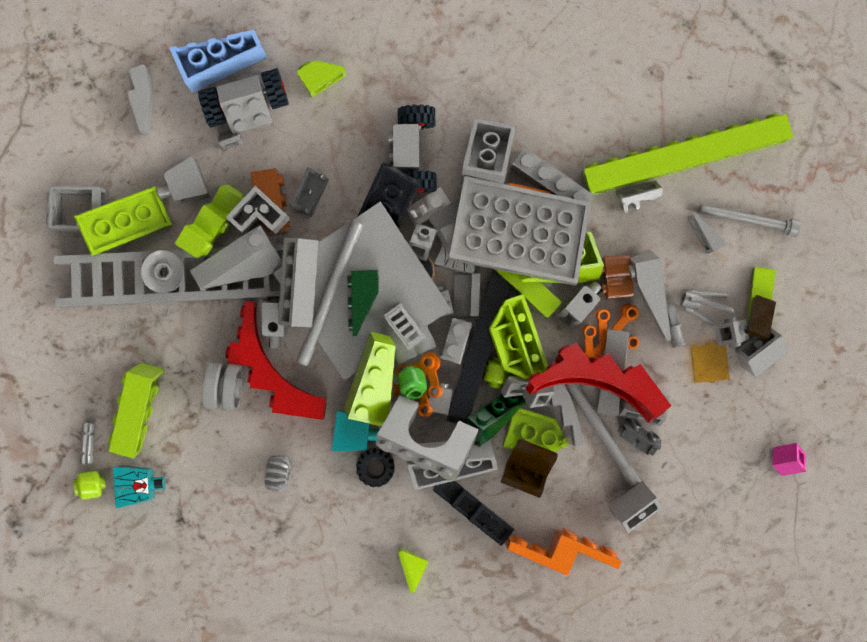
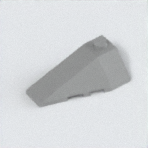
[190,226,283,289]

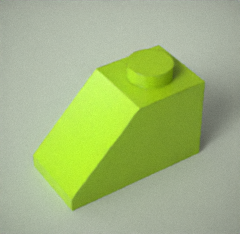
[297,60,347,98]

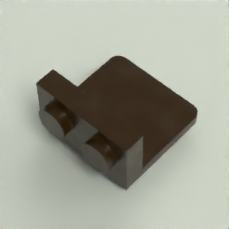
[500,439,558,498]

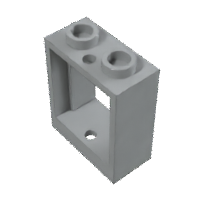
[46,186,107,231]

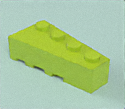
[344,331,395,426]
[108,362,165,459]

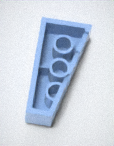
[169,30,268,93]

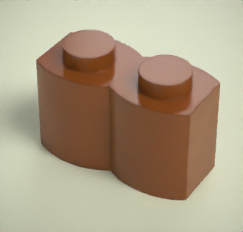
[601,254,634,300]

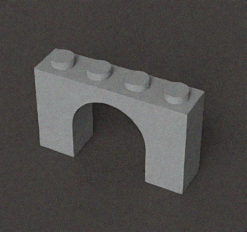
[376,395,479,481]

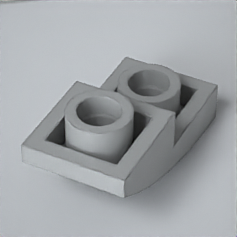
[428,199,460,235]

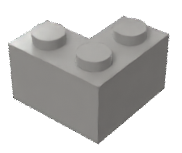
[226,186,290,234]

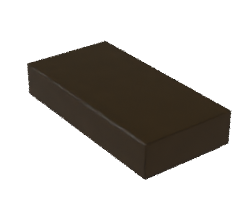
[746,295,776,340]

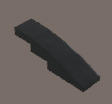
[432,481,515,546]

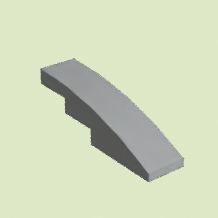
[548,363,584,447]

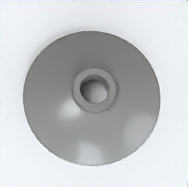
[141,250,184,293]

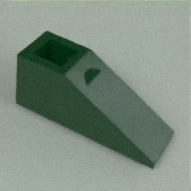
[347,270,379,336]
[467,394,526,447]

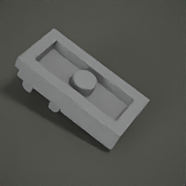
[616,181,663,212]

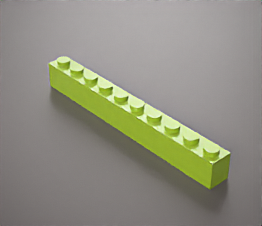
[581,113,794,195]

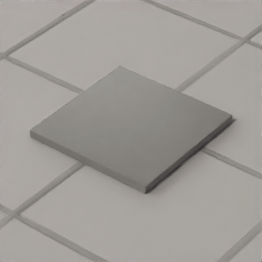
[273,202,452,380]

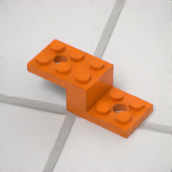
[505,528,622,576]

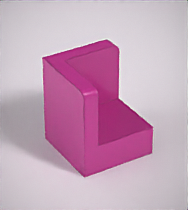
[772,443,806,476]

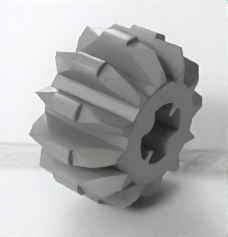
[264,455,292,492]

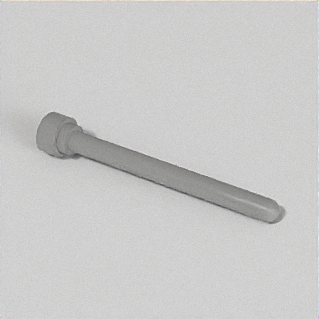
[698,205,801,237]

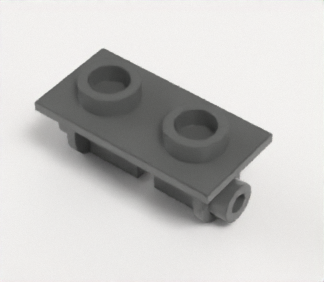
[617,417,661,456]

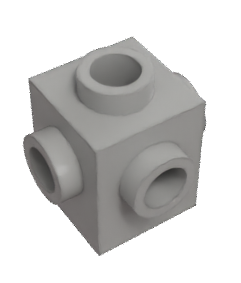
[714,317,750,348]

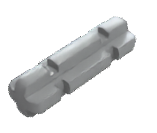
[80,422,95,464]

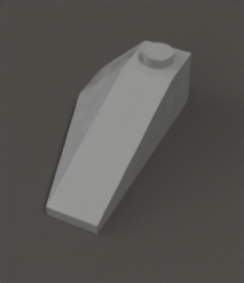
[628,250,671,341]

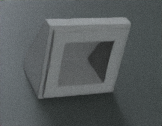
[218,131,243,150]

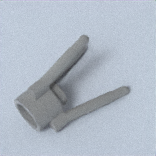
[681,289,734,325]

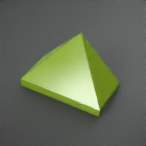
[398,547,429,593]

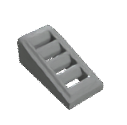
[688,213,727,254]
[383,303,426,350]

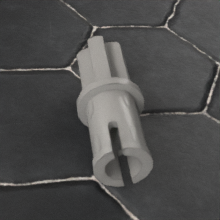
[667,305,686,348]

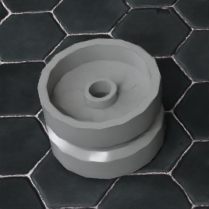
[203,362,243,411]

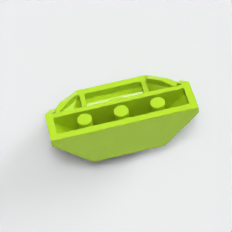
[489,294,548,381]

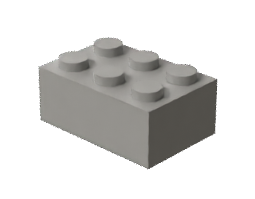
[461,118,516,184]

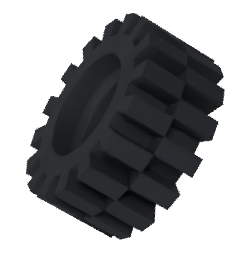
[356,448,395,488]

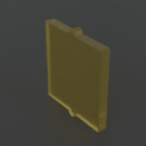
[690,342,730,383]

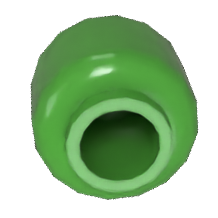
[398,366,427,399]

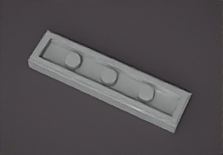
[597,329,630,416]

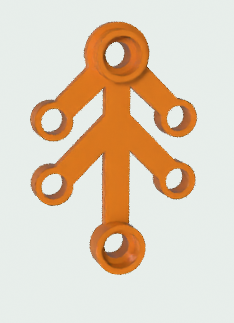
[582,304,639,359]
[391,352,443,417]

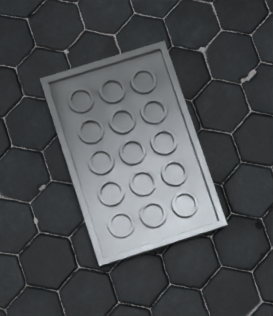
[448,176,590,286]

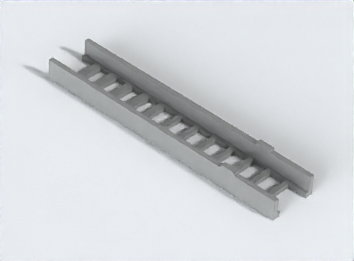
[53,245,284,308]

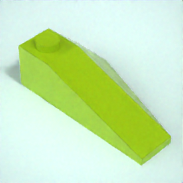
[519,232,604,283]

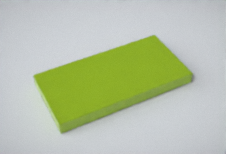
[74,186,172,257]

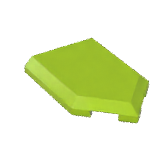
[503,408,570,452]

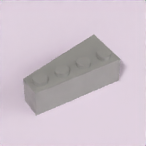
[406,440,498,490]

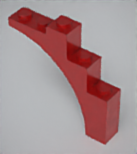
[225,301,328,420]
[525,343,671,423]

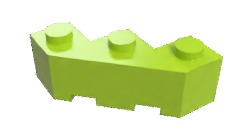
[175,184,246,258]

